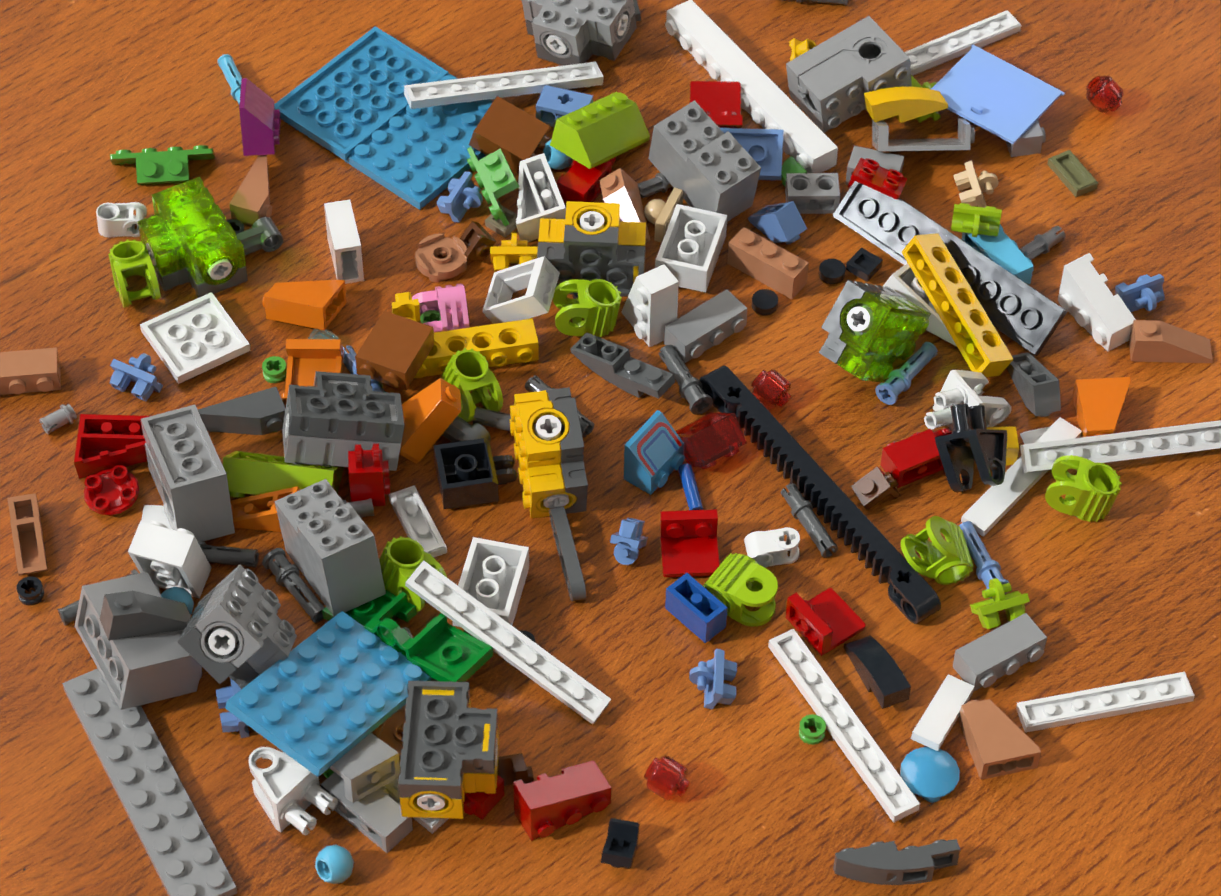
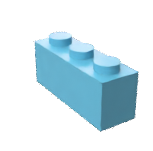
[961,225,1034,285]

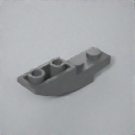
[571,333,675,399]
[833,839,960,885]

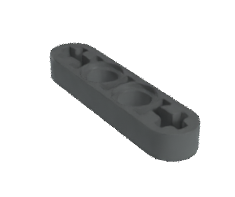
[549,507,586,602]

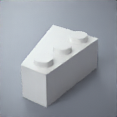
[516,153,566,242]

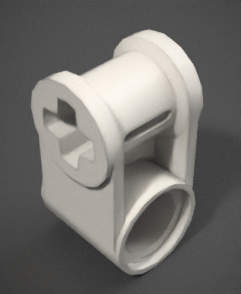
[96,202,147,238]
[744,527,800,568]

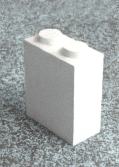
[324,200,364,284]

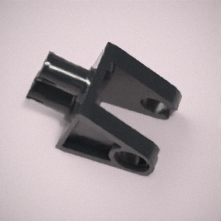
[935,404,1007,493]

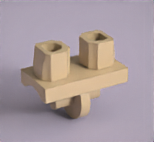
[953,161,999,208]

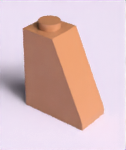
[958,699,1041,780]

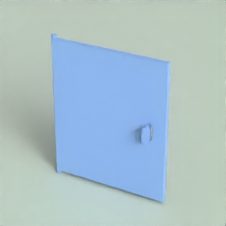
[932,45,1065,145]

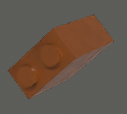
[469,96,550,173]
[355,311,434,391]

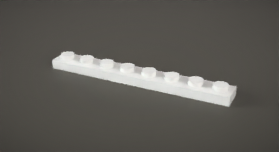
[404,62,604,109]
[1020,420,1221,473]
[405,560,611,725]
[768,629,920,823]

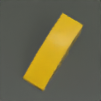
[864,87,948,123]

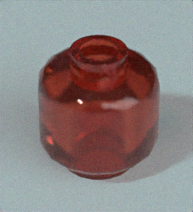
[1086,75,1123,113]
[751,369,792,410]
[644,756,691,801]

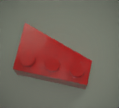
[74,414,150,479]
[513,760,611,841]

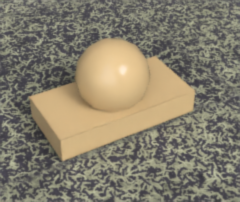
[644,188,683,243]

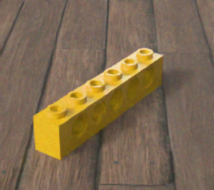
[902,234,1014,377]
[414,318,539,378]

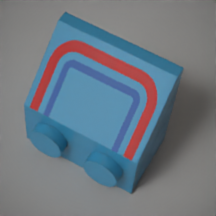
[624,410,685,495]

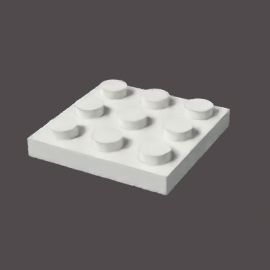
[140,292,250,384]

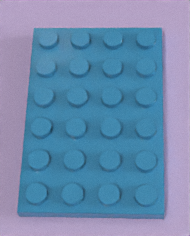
[275,26,449,161]
[345,73,493,210]
[225,611,432,777]

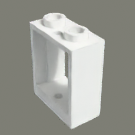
[482,256,560,324]

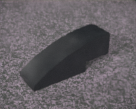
[844,636,911,709]

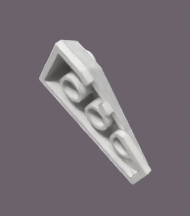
[883,263,957,347]

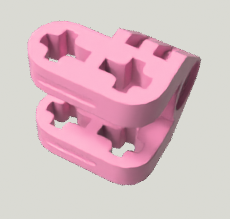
[412,284,469,333]

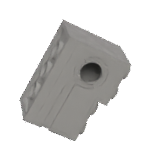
[786,16,912,133]
[648,100,761,222]
[141,405,235,542]
[274,479,386,617]
[75,572,202,710]

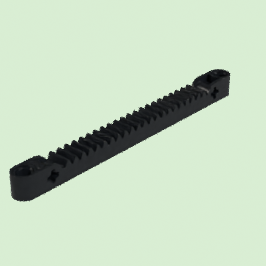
[699,365,941,624]

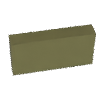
[1047,150,1098,197]

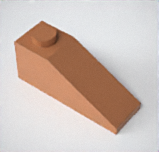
[229,155,272,227]
[599,168,650,243]
[1129,320,1213,363]

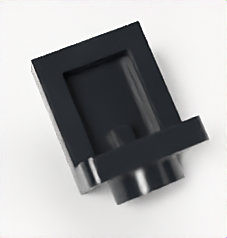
[601,818,640,868]

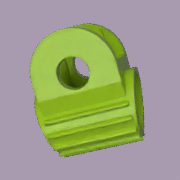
[108,239,161,308]
[553,279,622,337]
[441,348,503,422]
[1045,455,1122,522]
[901,516,974,584]
[379,536,447,613]
[703,553,778,627]

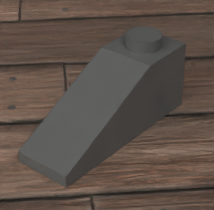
[1007,352,1061,417]
[198,387,285,435]
[100,591,191,641]

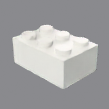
[655,204,727,293]
[128,521,211,599]
[453,537,529,627]

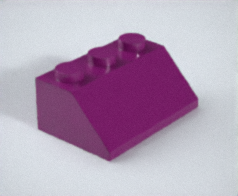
[239,78,281,156]

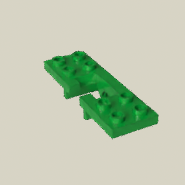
[322,590,494,682]

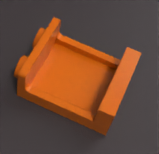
[282,339,344,409]

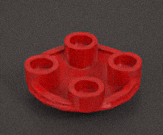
[84,465,140,516]

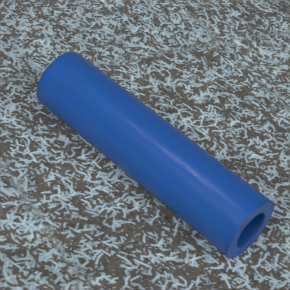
[678,463,704,510]

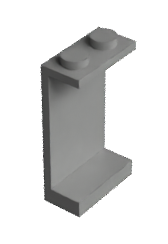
[872,118,975,151]
[330,733,400,803]

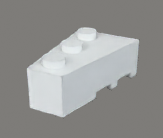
[1058,253,1136,351]
[622,264,679,347]

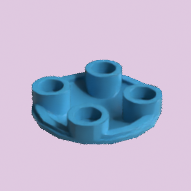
[900,747,960,803]

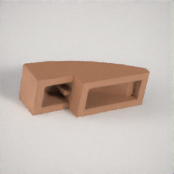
[7,493,47,576]

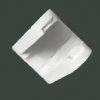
[924,370,1012,431]
[248,747,338,835]

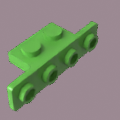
[110,145,215,185]
[467,146,519,226]

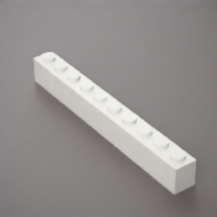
[665,0,838,173]

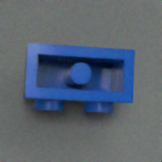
[665,573,727,643]

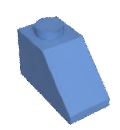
[748,201,807,244]

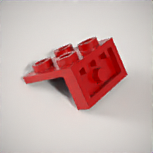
[690,81,742,128]
[847,158,907,200]
[660,509,720,577]
[785,588,866,656]

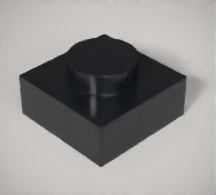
[846,247,883,282]

